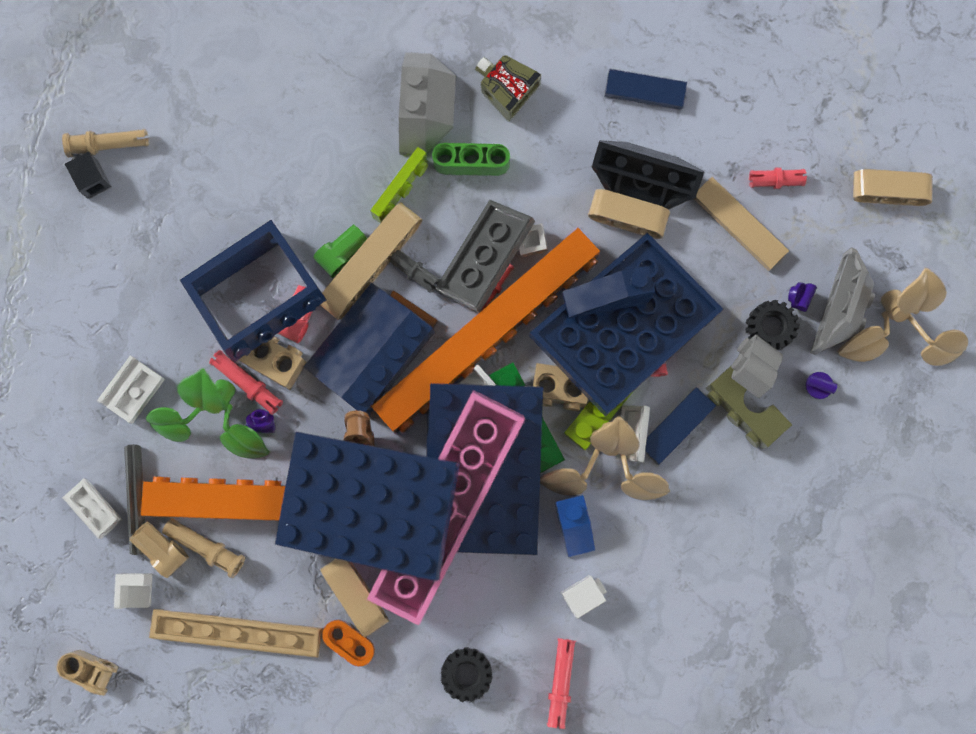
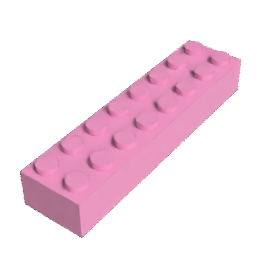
[367,390,525,626]

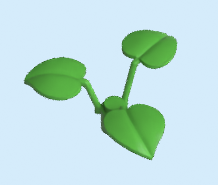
[146,368,270,459]

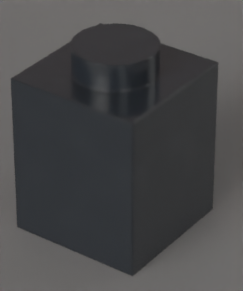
[65,151,112,199]

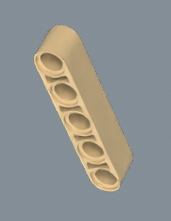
[320,202,423,320]

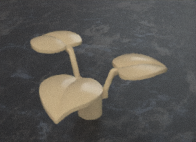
[837,268,968,366]
[540,416,670,500]

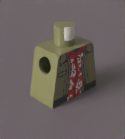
[475,55,541,122]

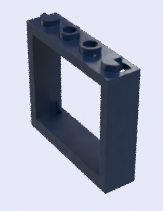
[180,220,327,362]

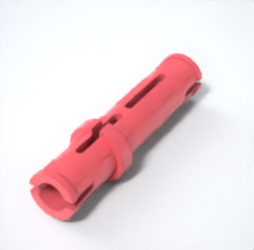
[209,350,283,415]
[547,638,576,729]

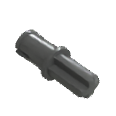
[390,250,440,293]

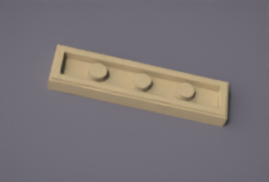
[694,177,789,271]

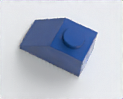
[554,495,595,557]

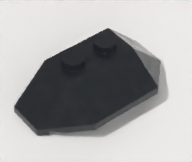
[591,140,705,210]

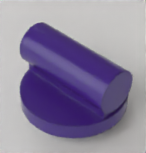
[788,282,817,312]
[805,372,838,399]
[246,409,276,433]

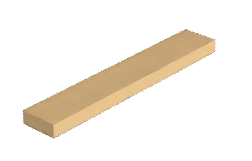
[149,609,323,658]

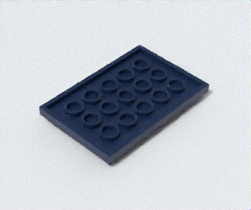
[529,232,724,417]
[428,383,543,555]
[275,432,460,581]

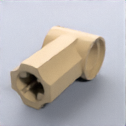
[129,521,189,578]

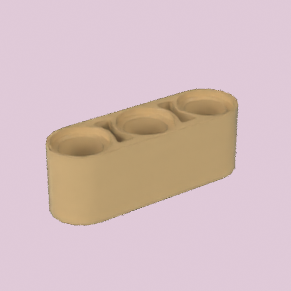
[853,169,933,206]
[588,189,670,239]
[320,559,389,638]

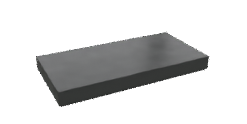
[435,200,535,313]

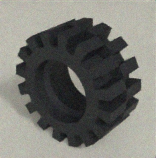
[745,300,800,350]
[441,647,492,703]

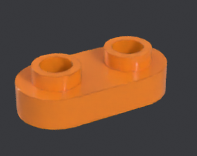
[322,619,375,667]

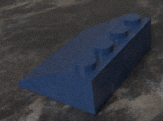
[303,282,435,415]

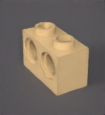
[239,336,307,390]
[533,363,588,411]

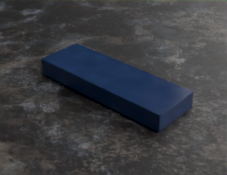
[604,69,687,110]
[645,387,716,465]

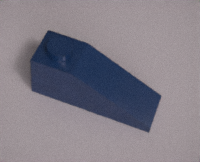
[562,266,655,319]

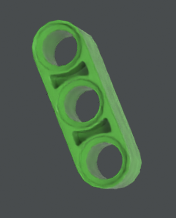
[432,143,510,176]

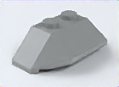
[399,52,456,155]
[810,247,875,355]

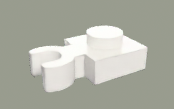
[518,223,548,258]

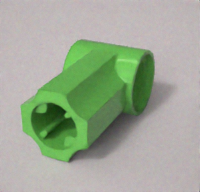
[313,224,367,278]

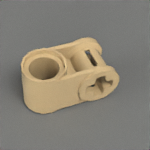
[57,650,119,696]

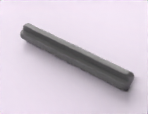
[124,444,145,555]

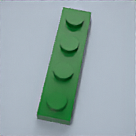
[488,362,565,473]

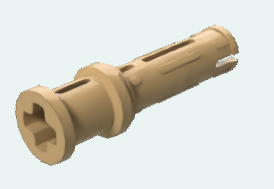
[62,129,149,158]
[162,518,246,579]

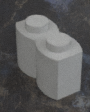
[731,335,783,398]

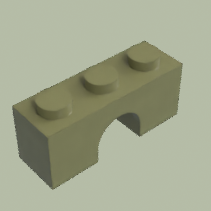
[706,365,792,449]

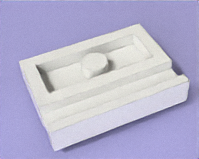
[97,356,165,424]

